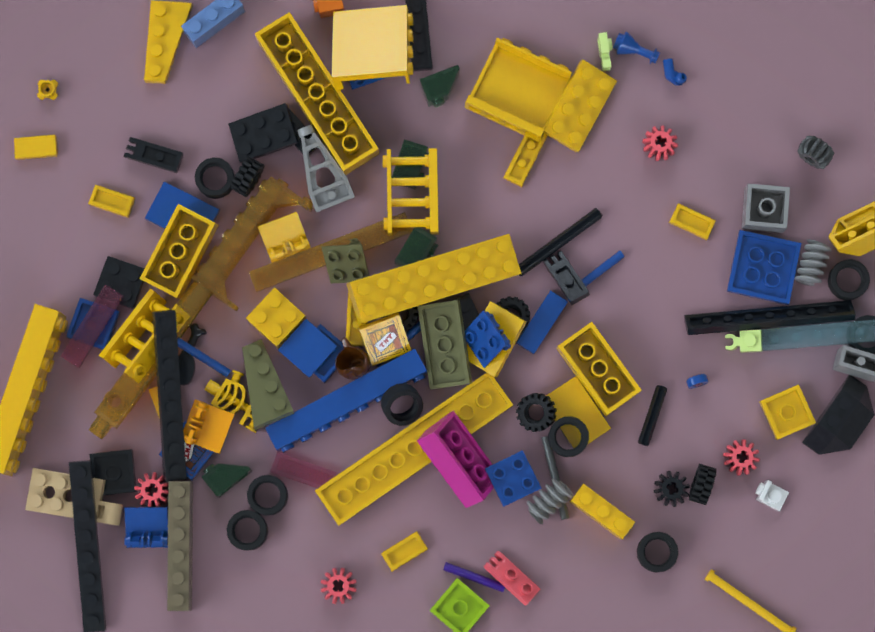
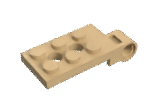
[25,468,123,526]

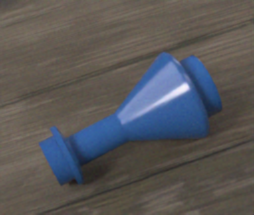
[613,32,660,64]

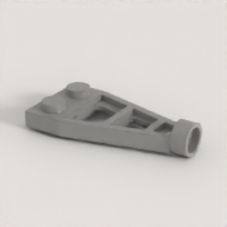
[297,124,355,212]

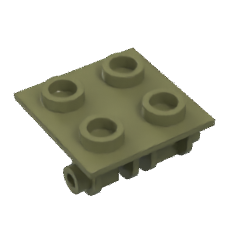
[321,238,370,284]

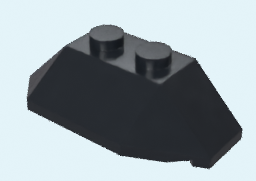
[802,375,874,455]

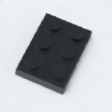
[228,103,299,163]

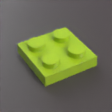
[429,578,490,632]

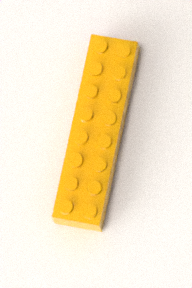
[255,12,379,175]
[346,234,522,324]
[0,304,68,476]

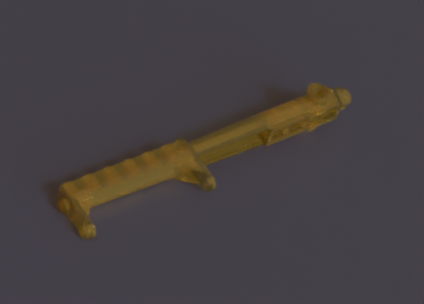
[89,176,313,439]

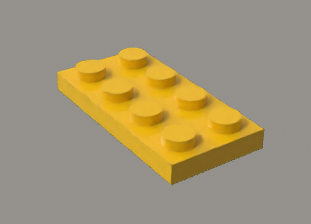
[543,60,617,152]

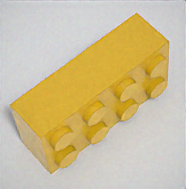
[140,204,219,299]
[556,322,642,417]

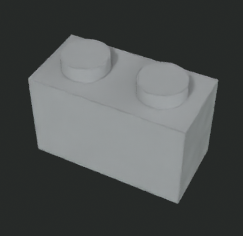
[832,345,875,382]

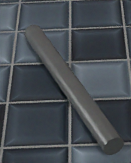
[541,436,570,520]

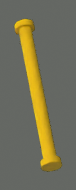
[704,569,797,632]

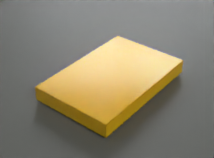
[467,301,527,377]
[546,376,611,448]

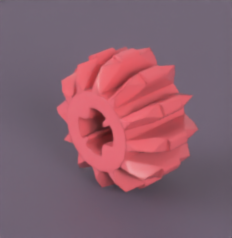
[642,126,678,161]
[723,439,760,475]
[134,472,169,507]
[321,568,357,604]

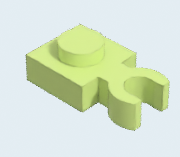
[597,32,613,71]
[725,330,763,353]

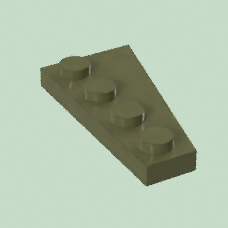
[242,339,294,430]

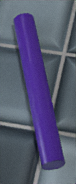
[443,562,505,592]

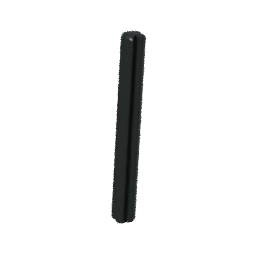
[519,208,602,276]

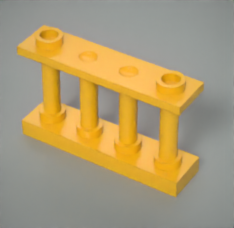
[383,148,439,235]
[99,289,190,384]

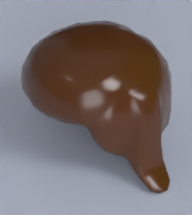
[335,337,371,380]

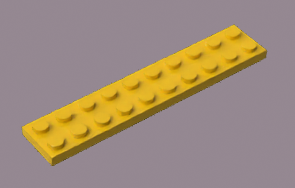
[315,372,513,526]

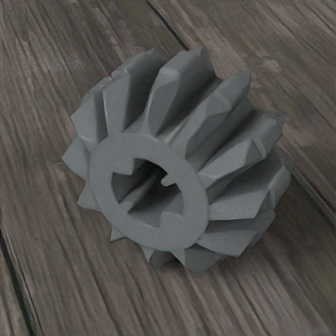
[797,136,835,169]

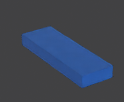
[516,290,568,355]

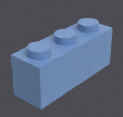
[181,0,245,48]

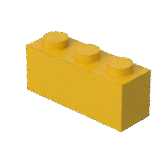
[569,483,635,540]

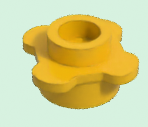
[37,79,58,100]

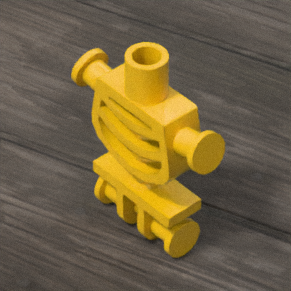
[204,370,257,434]

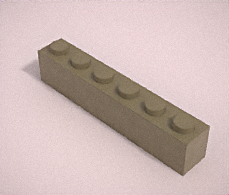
[167,481,193,611]

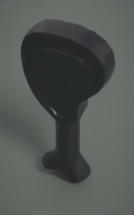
[179,323,207,386]

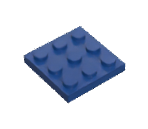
[726,230,802,305]

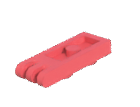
[484,551,540,606]

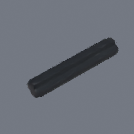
[638,385,667,446]

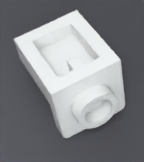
[755,480,789,512]

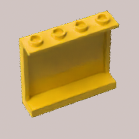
[332,5,413,90]
[465,38,572,142]

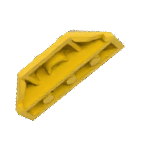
[828,201,875,256]

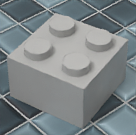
[741,184,790,233]

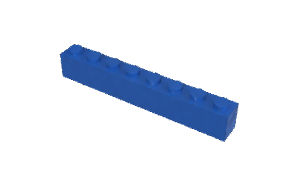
[265,349,427,453]

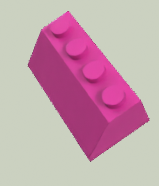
[417,410,494,508]

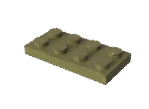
[418,300,472,390]

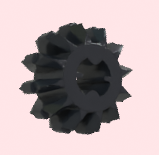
[653,471,690,507]

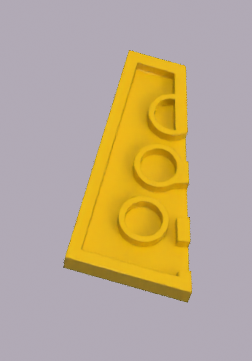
[144,0,193,84]

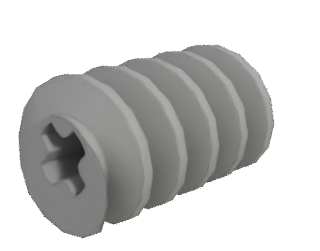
[795,239,832,286]
[527,479,574,524]

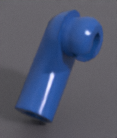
[663,59,687,86]

